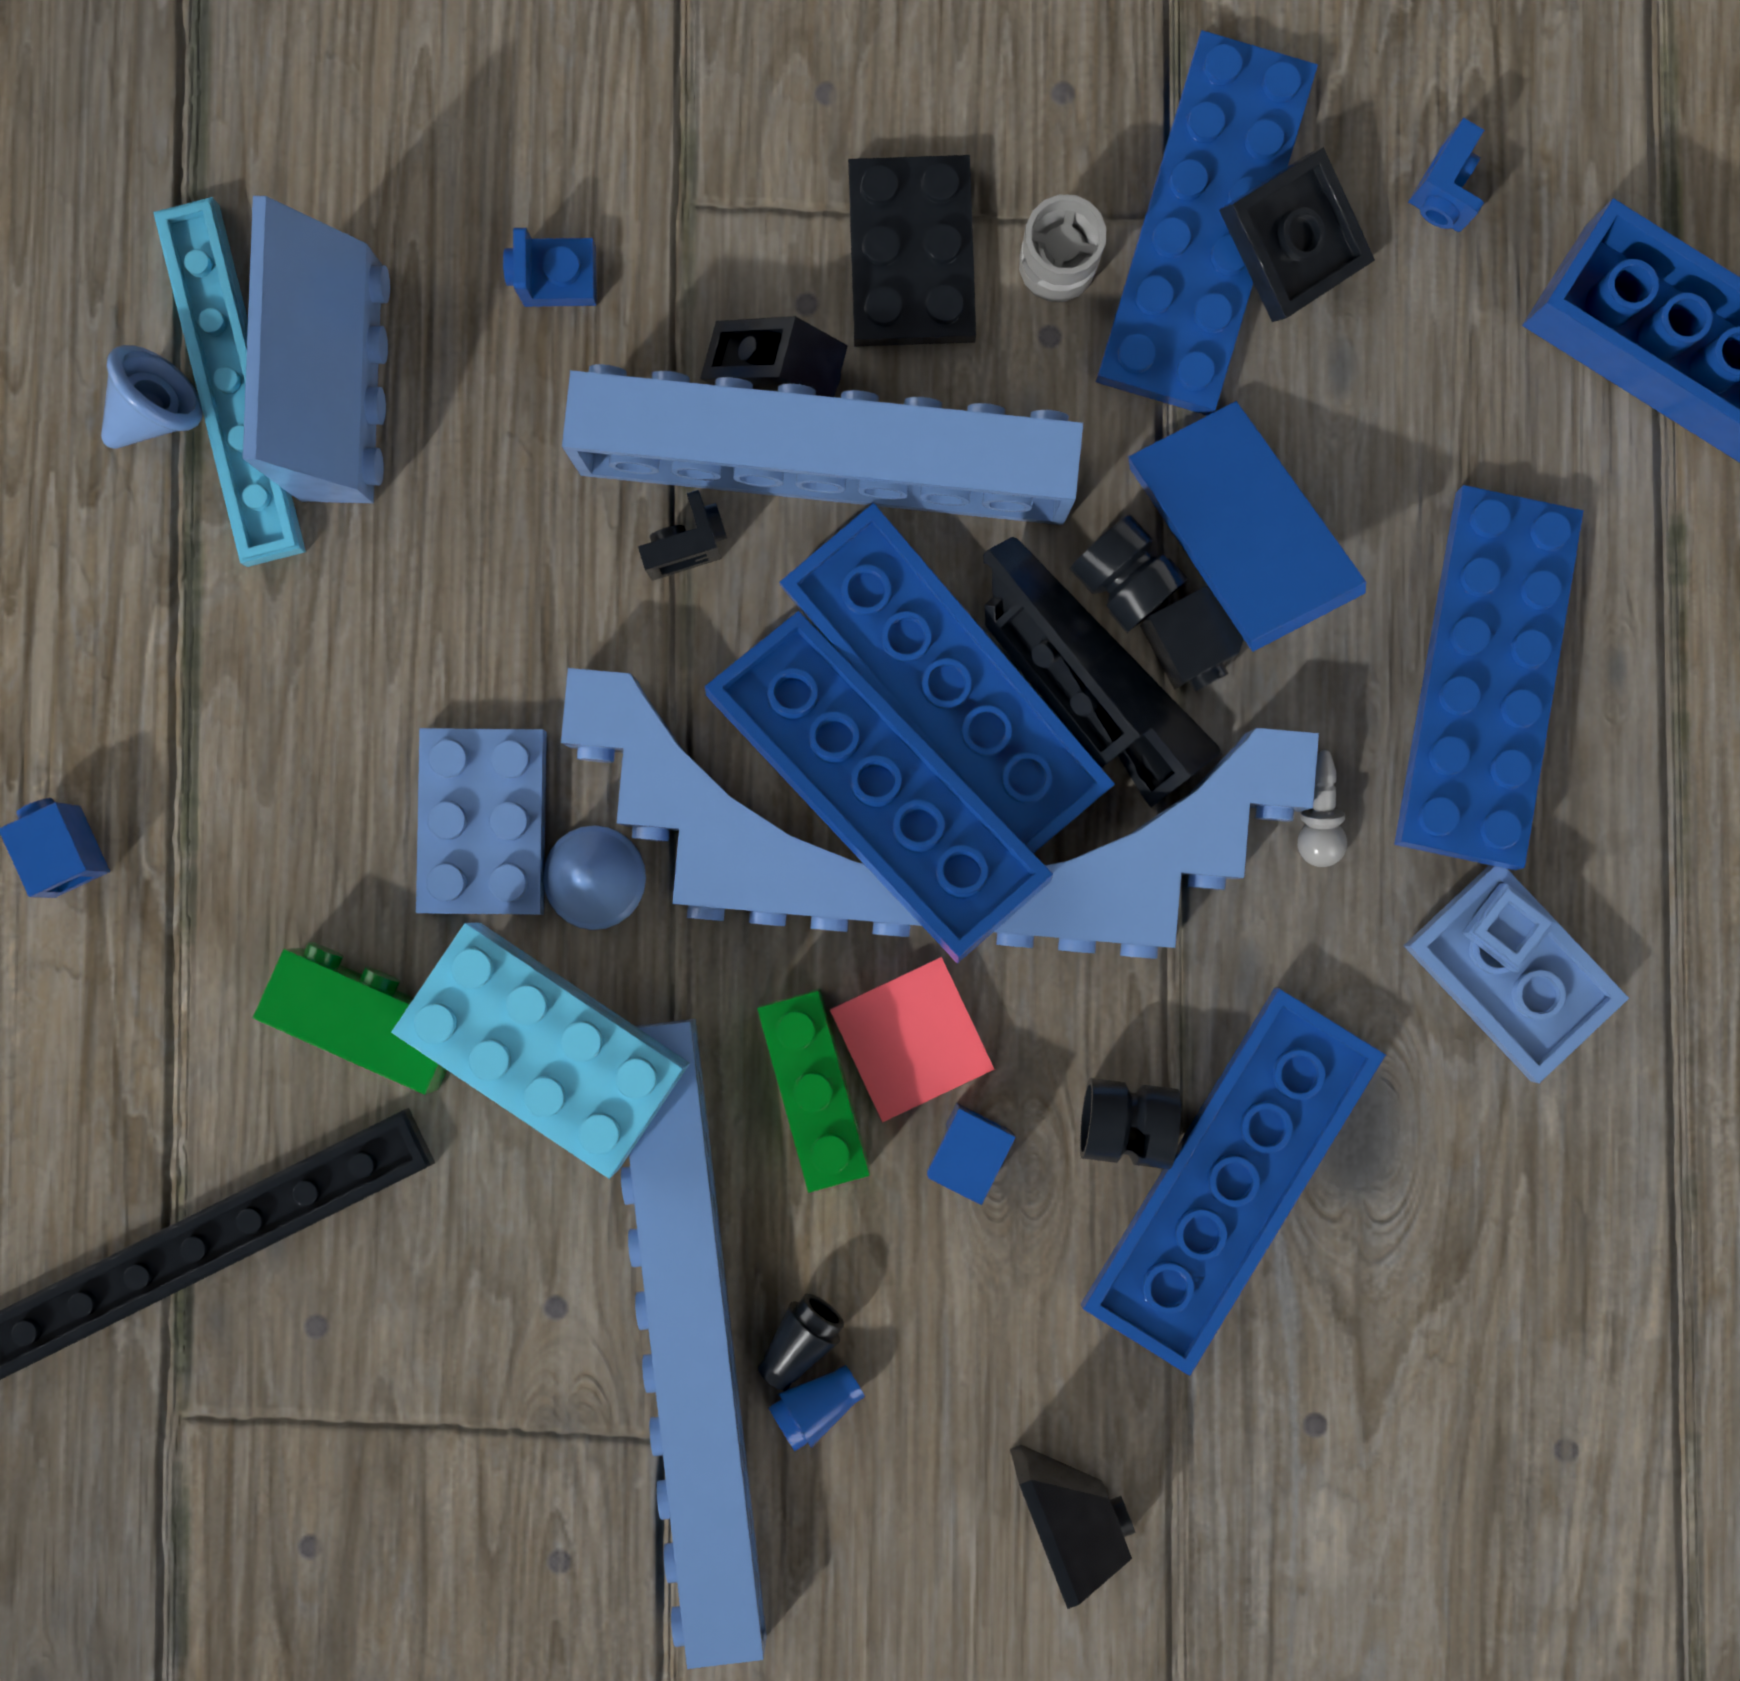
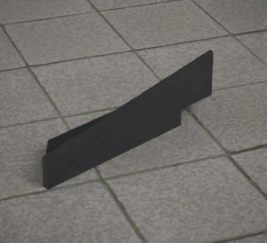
[983,537,1220,808]

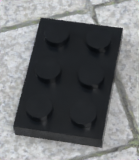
[848,155,976,347]

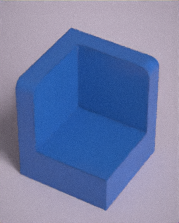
[927,1103,1016,1205]

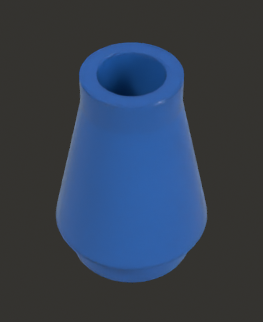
[768,1365,865,1452]

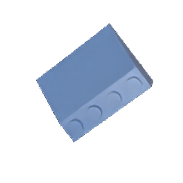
[243,196,390,503]

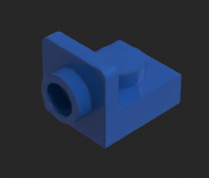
[1408,117,1485,232]
[503,228,597,307]

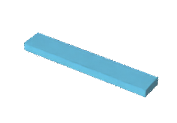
[153,197,306,567]

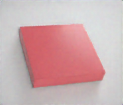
[830,957,995,1123]

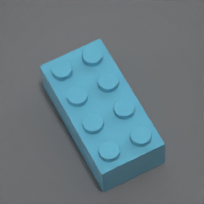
[391,923,690,1179]

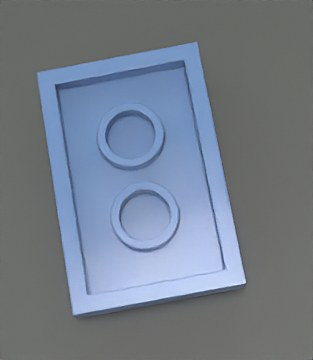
[416,728,547,915]
[1403,865,1629,1083]

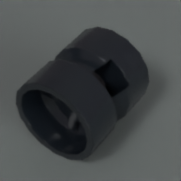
[1070,514,1188,633]
[1080,1078,1181,1169]

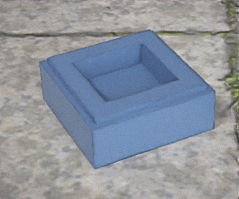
[1462,883,1556,972]

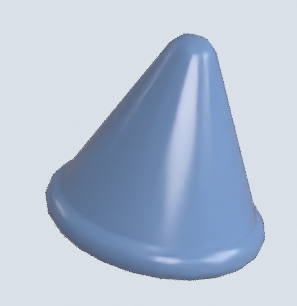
[101,345,203,449]
[543,825,646,930]

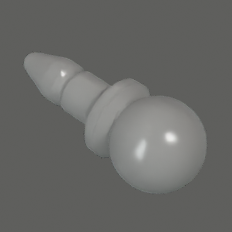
[1297,750,1347,867]

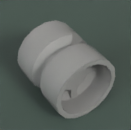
[1019,194,1106,302]

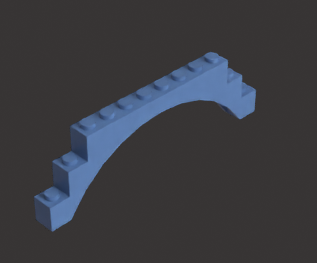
[561,668,1319,959]

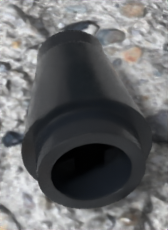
[758,1294,844,1391]

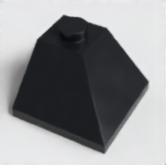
[1010,1445,1136,1609]

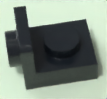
[638,490,727,581]

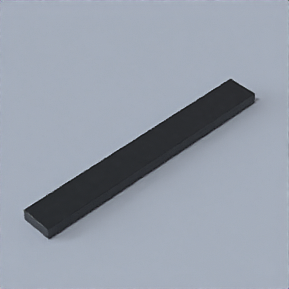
[0,1108,435,1380]

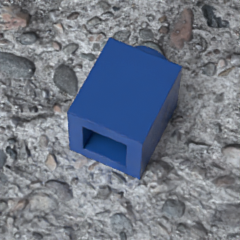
[0,798,110,898]

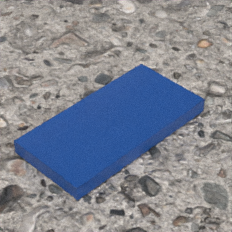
[1128,401,1367,652]

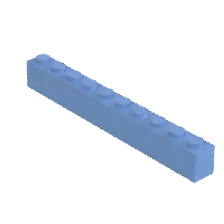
[621,1019,767,1669]

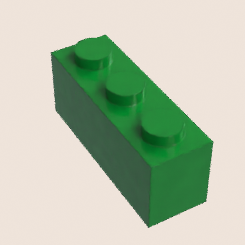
[252,942,447,1095]
[757,988,870,1193]

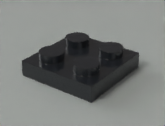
[1219,147,1375,322]

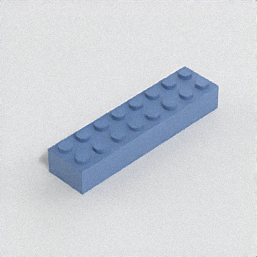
[562,364,1083,525]

